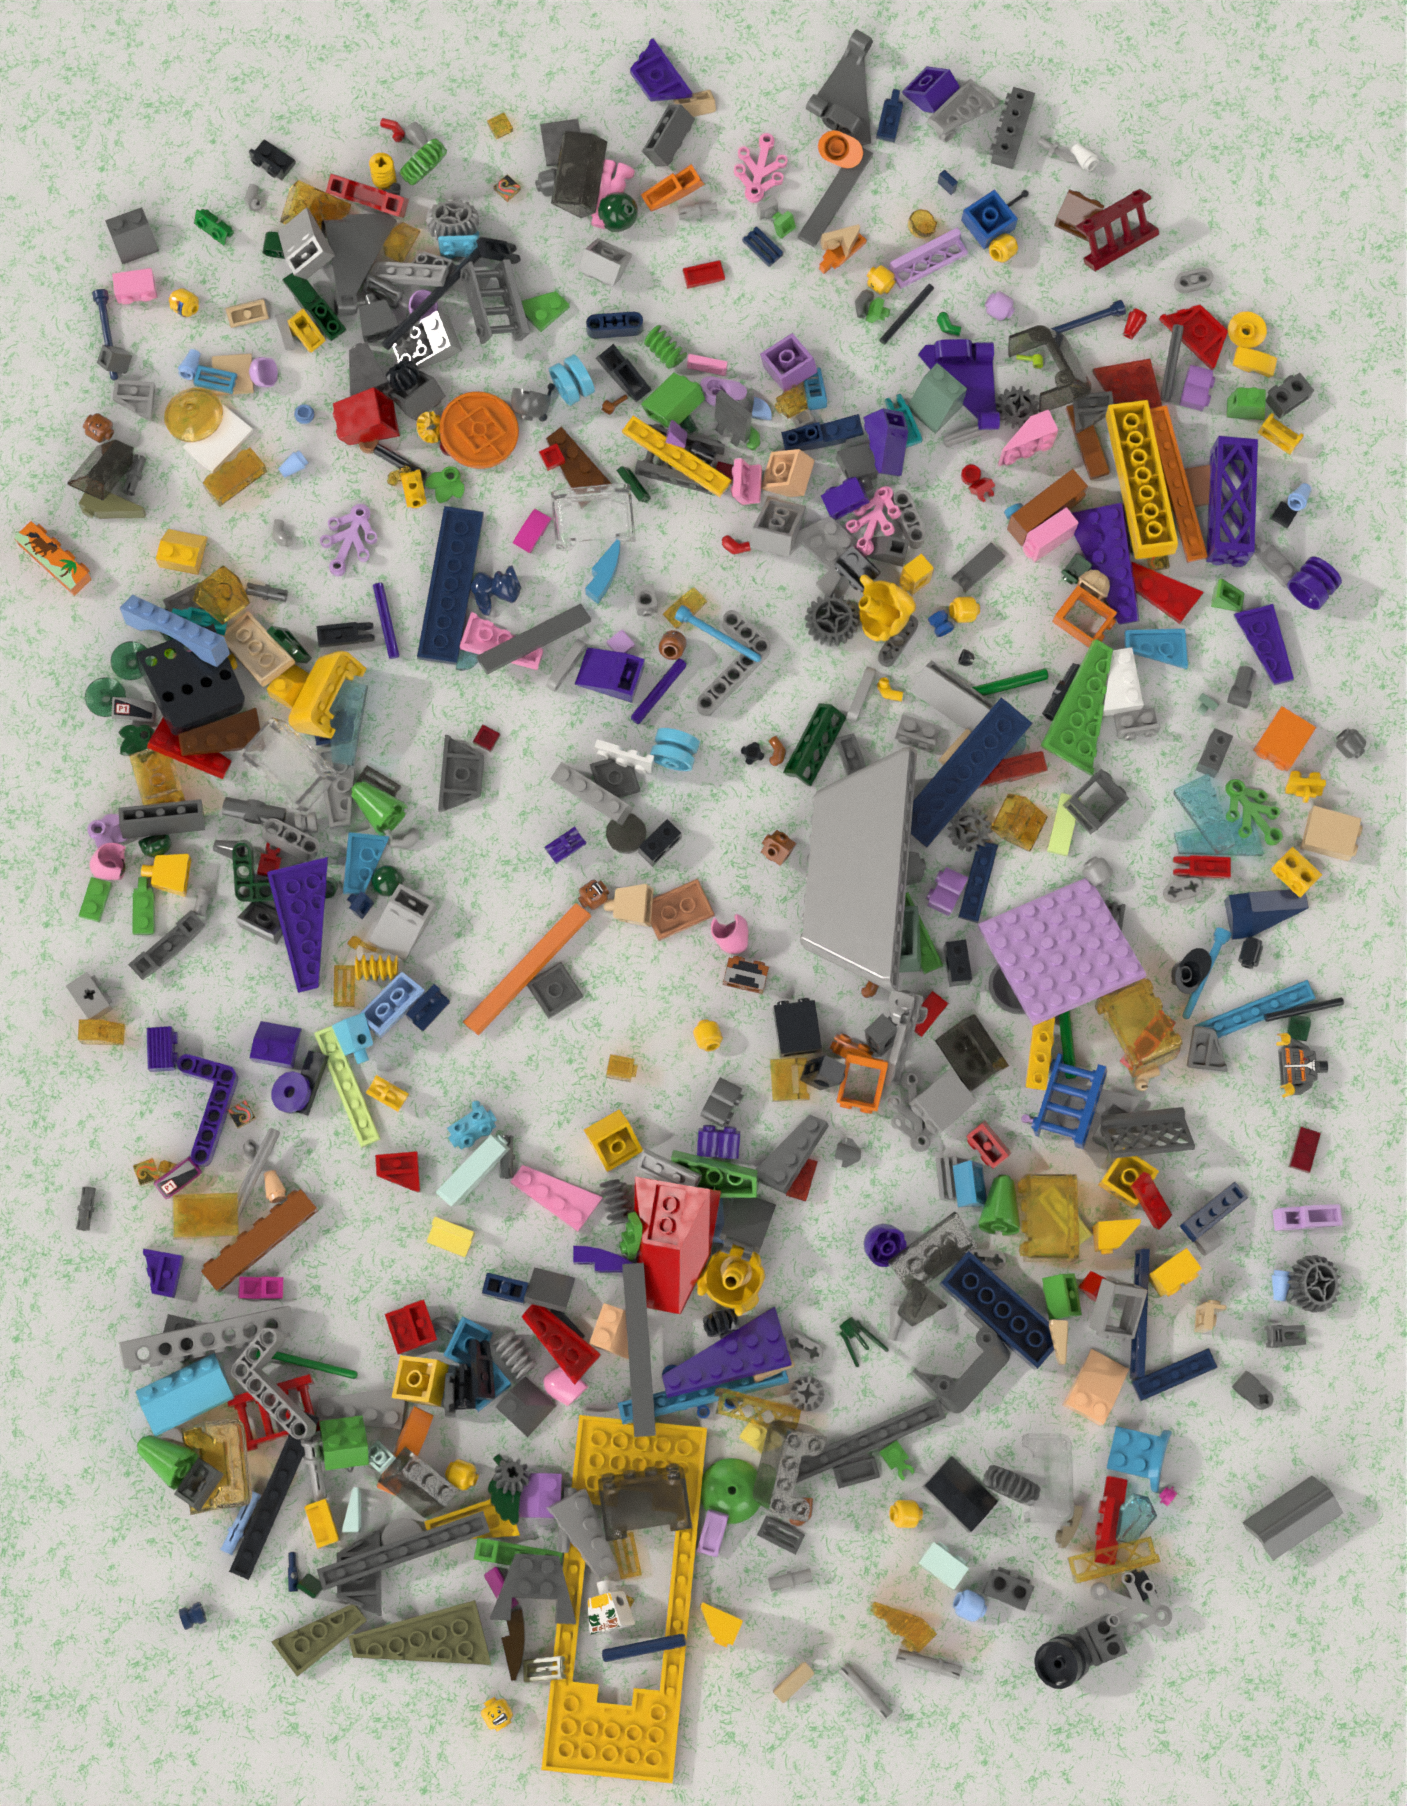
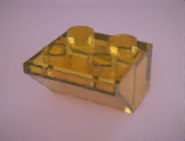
[990,794,1048,852]

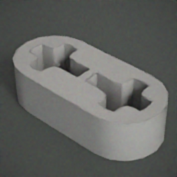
[275,312,295,350]
[1163,877,1202,903]
[970,1249,1006,1271]
[785,1334,823,1363]

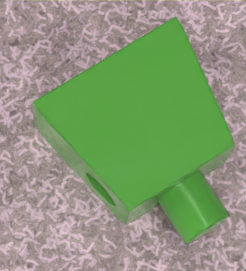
[1227,387,1266,420]

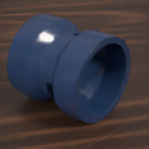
[179,1602,207,1630]

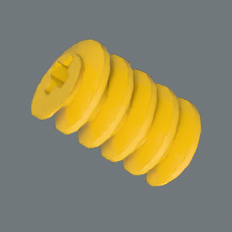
[369,153,397,190]
[355,954,398,981]

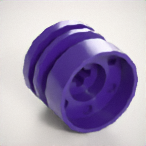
[1287,556,1342,610]

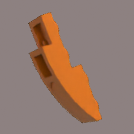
[377,1406,434,1496]

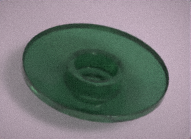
[110,641,152,681]
[85,677,126,717]

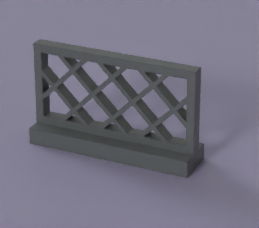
[1100,1107,1195,1159]

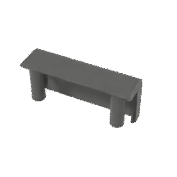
[1242,1476,1343,1561]

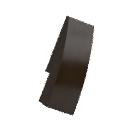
[501,1609,525,1681]

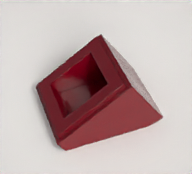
[715,461,734,485]

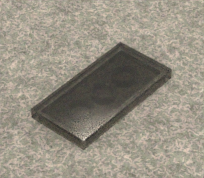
[888,1211,978,1296]

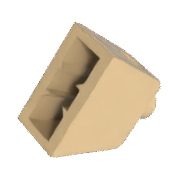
[604,884,654,927]

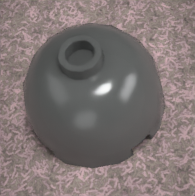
[511,388,551,421]

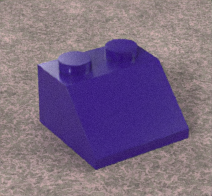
[902,66,960,113]
[249,1021,302,1069]

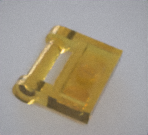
[770,1058,810,1102]

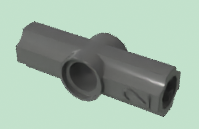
[222,797,287,824]

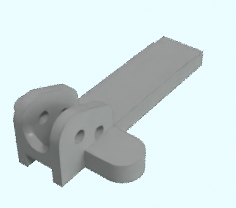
[884,990,928,1086]

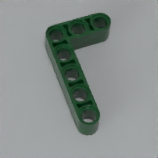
[232,840,338,902]

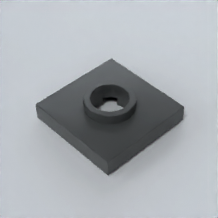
[174,1458,224,1512]

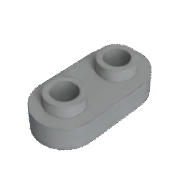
[1174,267,1213,294]

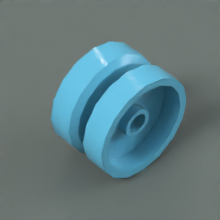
[549,354,595,406]
[650,728,700,771]

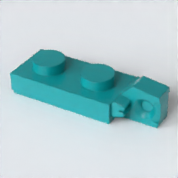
[171,607,229,636]

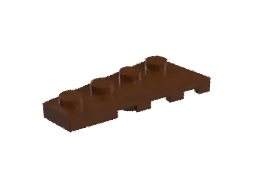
[546,426,612,510]

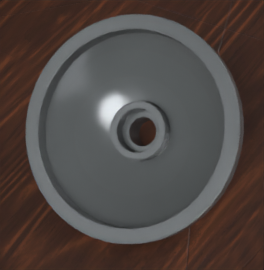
[989,964,1026,1014]

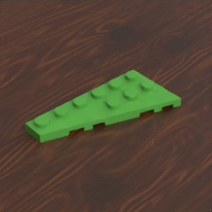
[1040,639,1113,775]

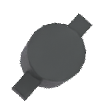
[835,1138,861,1168]

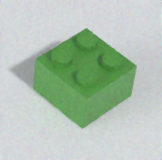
[320,1415,369,1470]

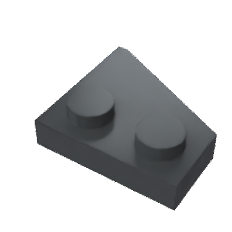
[1072,391,1113,433]
[1187,1026,1228,1072]

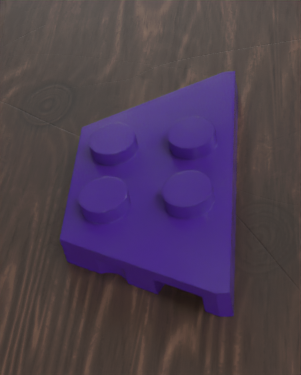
[630,38,693,102]

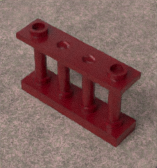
[1075,189,1160,272]

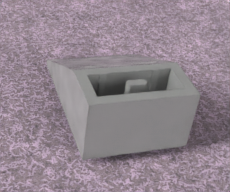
[278,207,335,279]
[393,311,462,369]
[369,884,437,961]

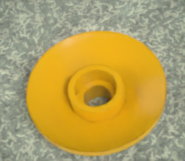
[1228,311,1267,349]

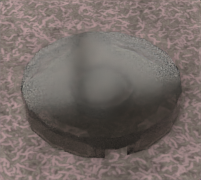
[606,813,646,854]

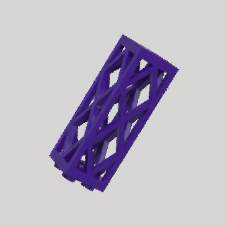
[1206,436,1258,567]

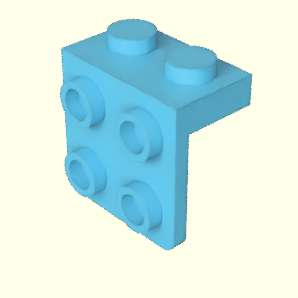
[438,231,479,259]

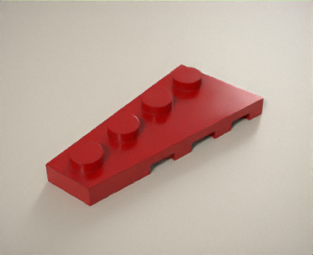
[147,717,232,780]

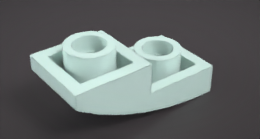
[368,1440,396,1474]

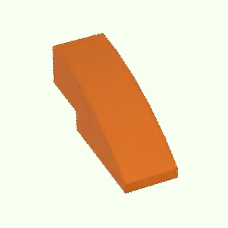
[641,164,705,212]

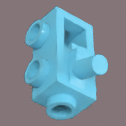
[447,1101,497,1150]

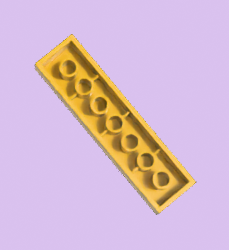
[1105,400,1178,560]

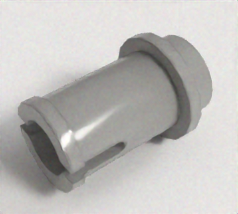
[193,889,212,916]

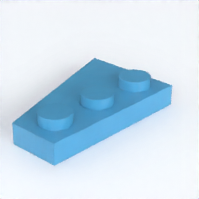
[1124,629,1188,669]
[343,832,390,895]

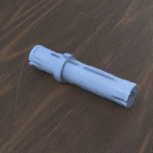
[220,1489,262,1555]

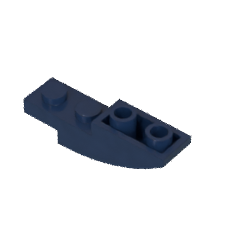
[781,414,864,451]

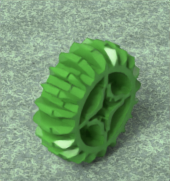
[400,138,447,185]

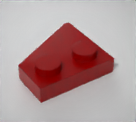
[375,1151,420,1193]

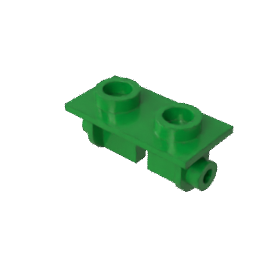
[194,209,234,246]

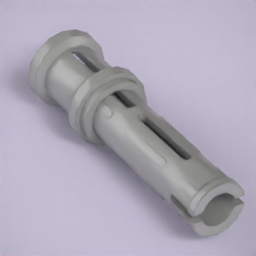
[301,1435,327,1501]

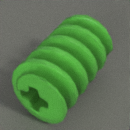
[644,325,687,369]

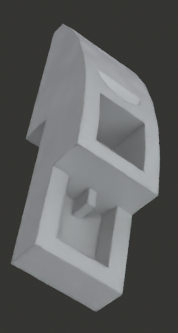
[411,249,490,294]

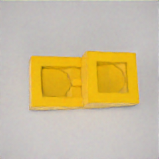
[1232,347,1277,378]

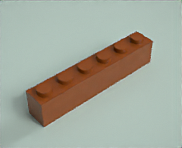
[201,1189,319,1293]

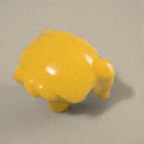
[859,575,916,641]
[697,1244,765,1316]

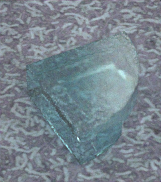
[456,650,479,671]

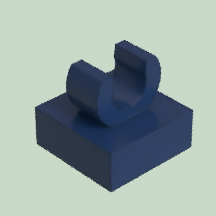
[347,892,374,920]

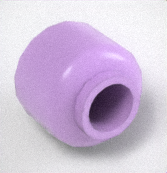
[984,291,1015,321]

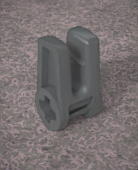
[1264,1325,1306,1348]

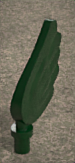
[487,1454,521,1525]

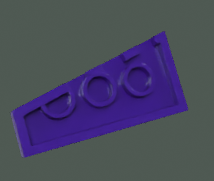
[1234,604,1294,686]

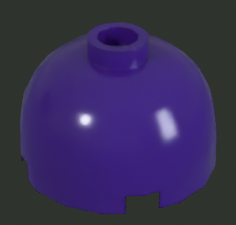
[863,1223,907,1267]

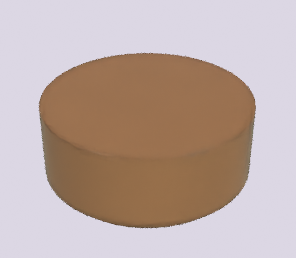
[359,439,379,454]

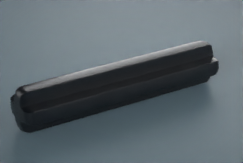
[373,444,427,481]

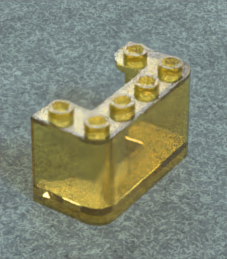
[1094,978,1183,1078]
[1018,1174,1079,1262]

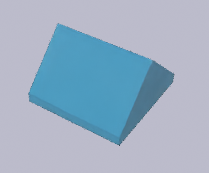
[953,1160,987,1208]
[443,1316,493,1367]

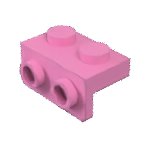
[731,458,762,505]

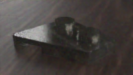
[897,1279,947,1326]

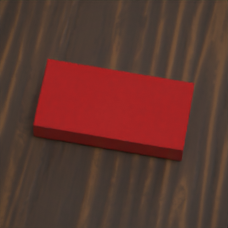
[682,260,725,289]

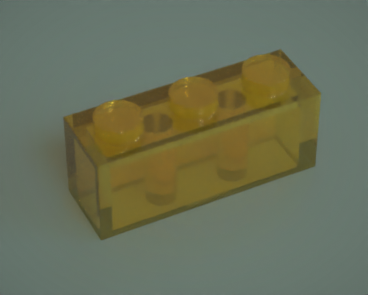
[202,447,267,507]

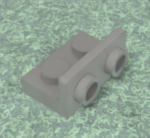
[1113,708,1161,741]
[895,714,941,751]

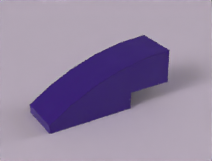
[573,1245,633,1273]

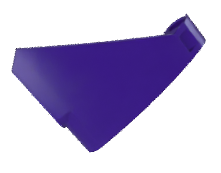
[918,339,1000,430]

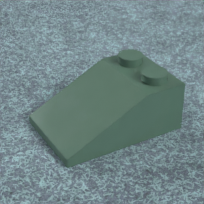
[899,906,921,973]

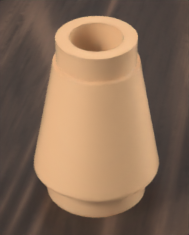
[263,1170,287,1203]

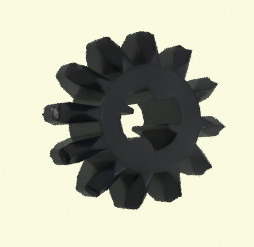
[386,359,421,392]
[703,1309,739,1337]

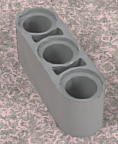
[893,490,926,549]
[262,818,320,862]

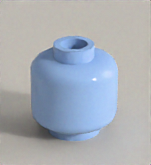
[953,1589,987,1622]

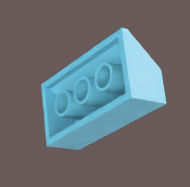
[136,1353,234,1437]

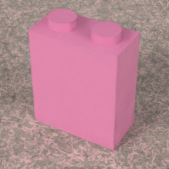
[1023,507,1078,562]

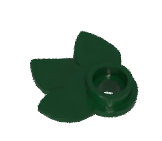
[118,725,155,763]

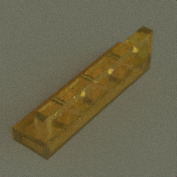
[714,1388,801,1435]
[1067,1536,1161,1583]

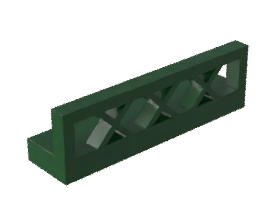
[783,703,847,786]

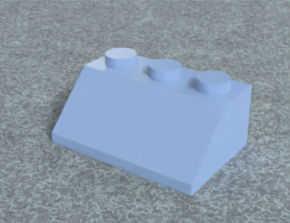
[360,971,425,1038]

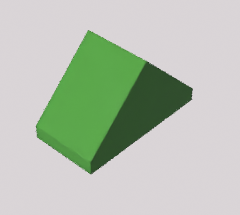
[1211,579,1245,612]

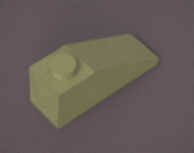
[78,483,146,519]

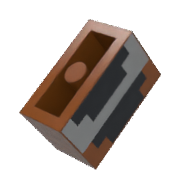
[723,956,769,994]

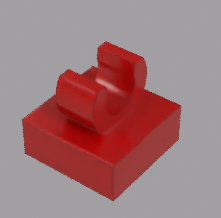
[539,443,565,471]
[968,477,995,502]

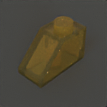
[383,222,420,263]
[78,1019,125,1045]

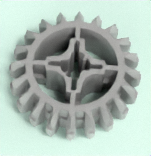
[426,199,479,240]

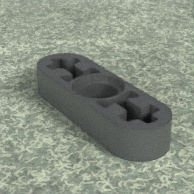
[878,615,918,667]

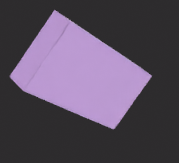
[697,1509,729,1557]

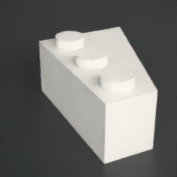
[1102,648,1144,717]

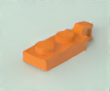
[818,233,867,274]

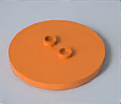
[439,391,519,469]

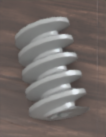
[492,1331,536,1380]

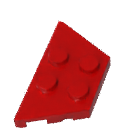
[1159,304,1228,370]

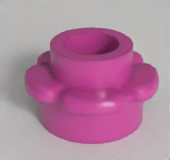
[1159,1487,1178,1507]

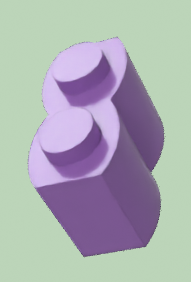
[1179,365,1215,411]
[926,867,968,916]

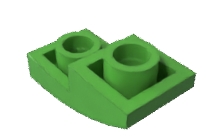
[619,1212,642,1261]

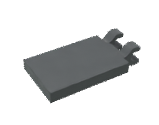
[715,389,752,447]
[719,1198,776,1262]

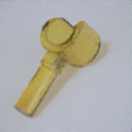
[347,936,377,952]
[158,1160,176,1174]

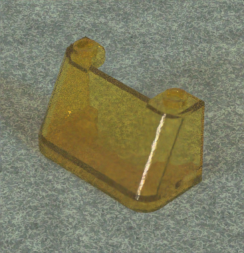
[181,1419,252,1515]

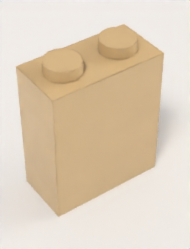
[1300,806,1363,861]

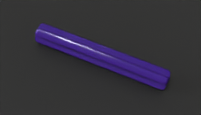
[373,582,399,659]
[631,658,686,724]

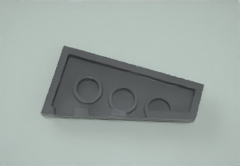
[755,1115,829,1194]

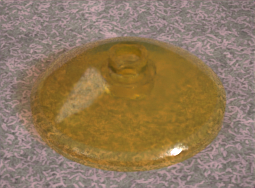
[164,388,223,442]

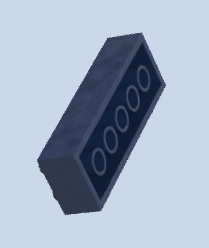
[938,1251,1054,1370]

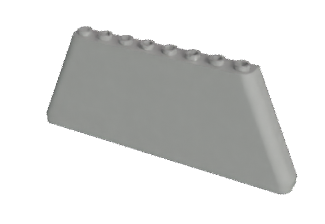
[800,747,917,991]

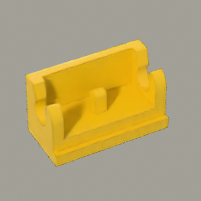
[1258,413,1304,455]
[304,1499,341,1549]

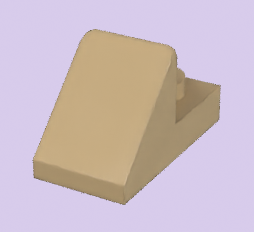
[820,224,860,258]

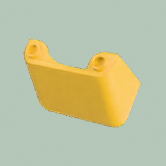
[288,651,367,739]

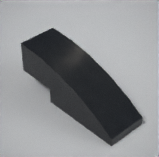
[596,344,652,402]

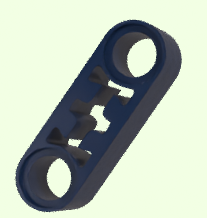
[586,311,643,339]

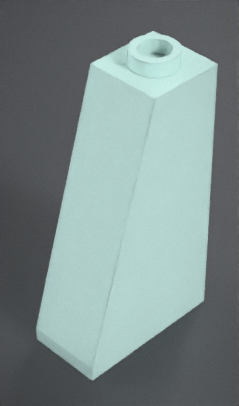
[436,1135,510,1207]

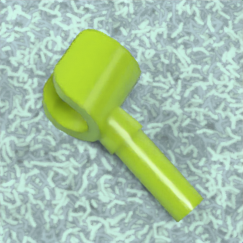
[1016,354,1043,369]

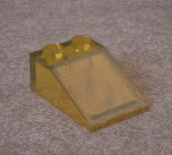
[129,749,186,805]
[172,1193,239,1240]

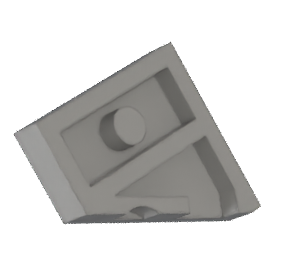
[113,380,156,421]

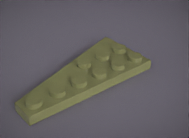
[348,1600,492,1665]

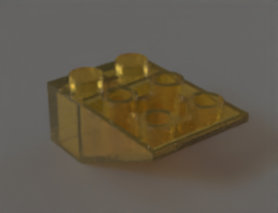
[280,180,351,230]
[869,1601,937,1653]

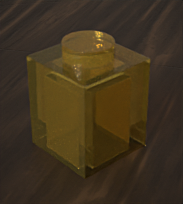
[606,1054,638,1082]

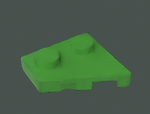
[521,291,570,332]

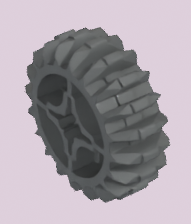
[805,593,859,647]
[1287,1255,1342,1313]
[983,1465,1041,1506]

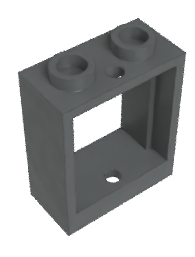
[1063,769,1130,835]

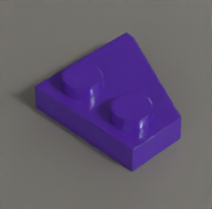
[143,1248,184,1298]

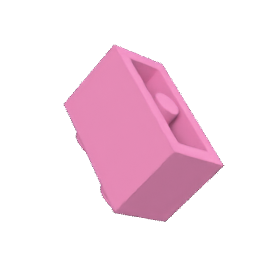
[112,268,157,304]

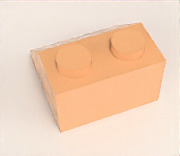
[761,449,815,497]
[589,1303,629,1359]

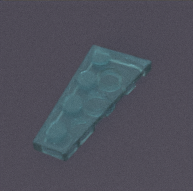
[330,681,368,766]

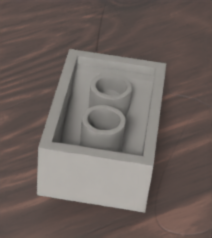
[750,497,806,557]

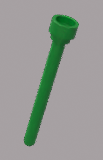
[256,1349,358,1379]

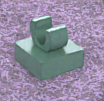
[1197,693,1219,716]

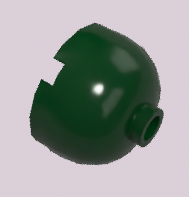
[598,192,638,232]

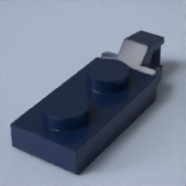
[876,89,903,143]

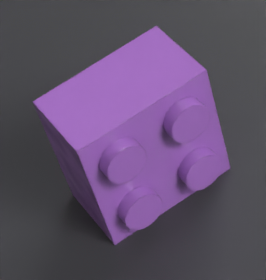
[760,333,817,393]

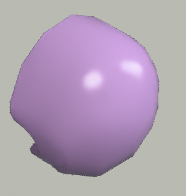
[408,289,438,321]
[249,357,278,387]

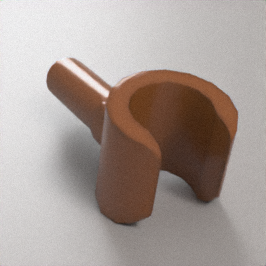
[601,395,628,415]

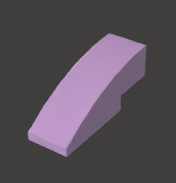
[1272,1204,1343,1231]

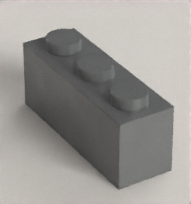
[641,104,695,166]

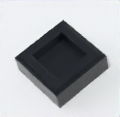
[1270,501,1298,529]

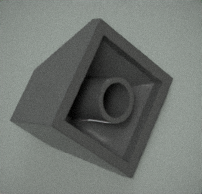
[496,1376,557,1437]

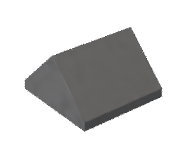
[236,901,283,945]

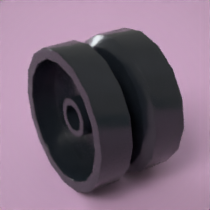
[1034,1634,1091,1689]

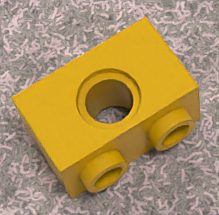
[899,553,934,595]

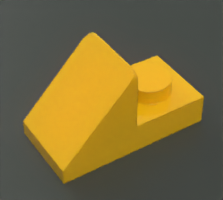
[287,308,326,353]

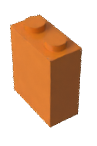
[1253,706,1316,772]

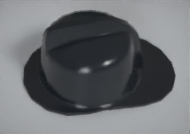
[1171,948,1212,994]

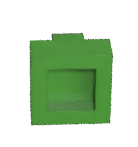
[772,211,796,239]
[865,297,890,323]

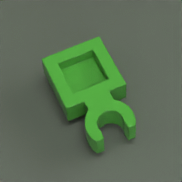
[879,1440,915,1481]

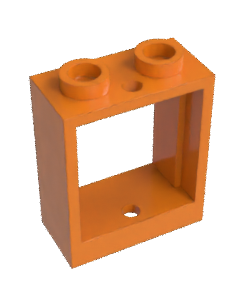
[1052,585,1117,648]
[836,1052,888,1114]

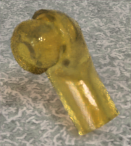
[387,466,411,486]

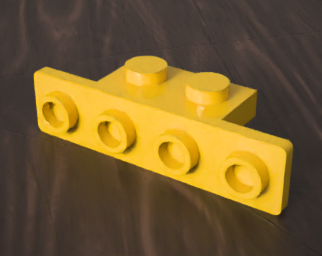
[1025,1017,1055,1091]

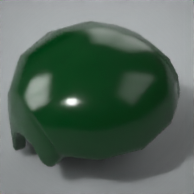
[138,834,172,858]
[372,865,404,897]

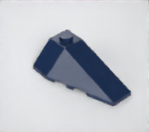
[1224,889,1309,940]

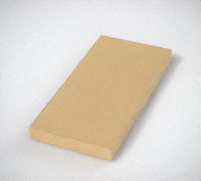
[219,611,295,687]

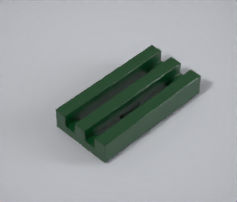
[616,466,651,503]

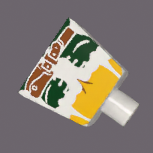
[588,1580,635,1635]

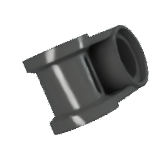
[1232,1371,1274,1410]

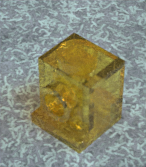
[775,384,808,419]

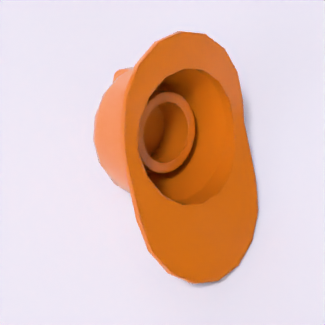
[818,130,863,169]

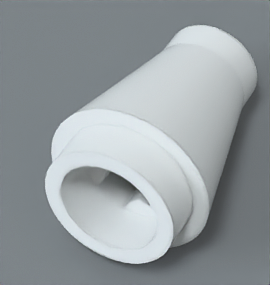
[1071,143,1099,171]

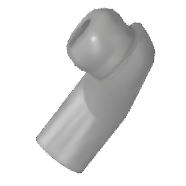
[272,519,292,547]
[391,828,420,849]
[243,1140,257,1165]

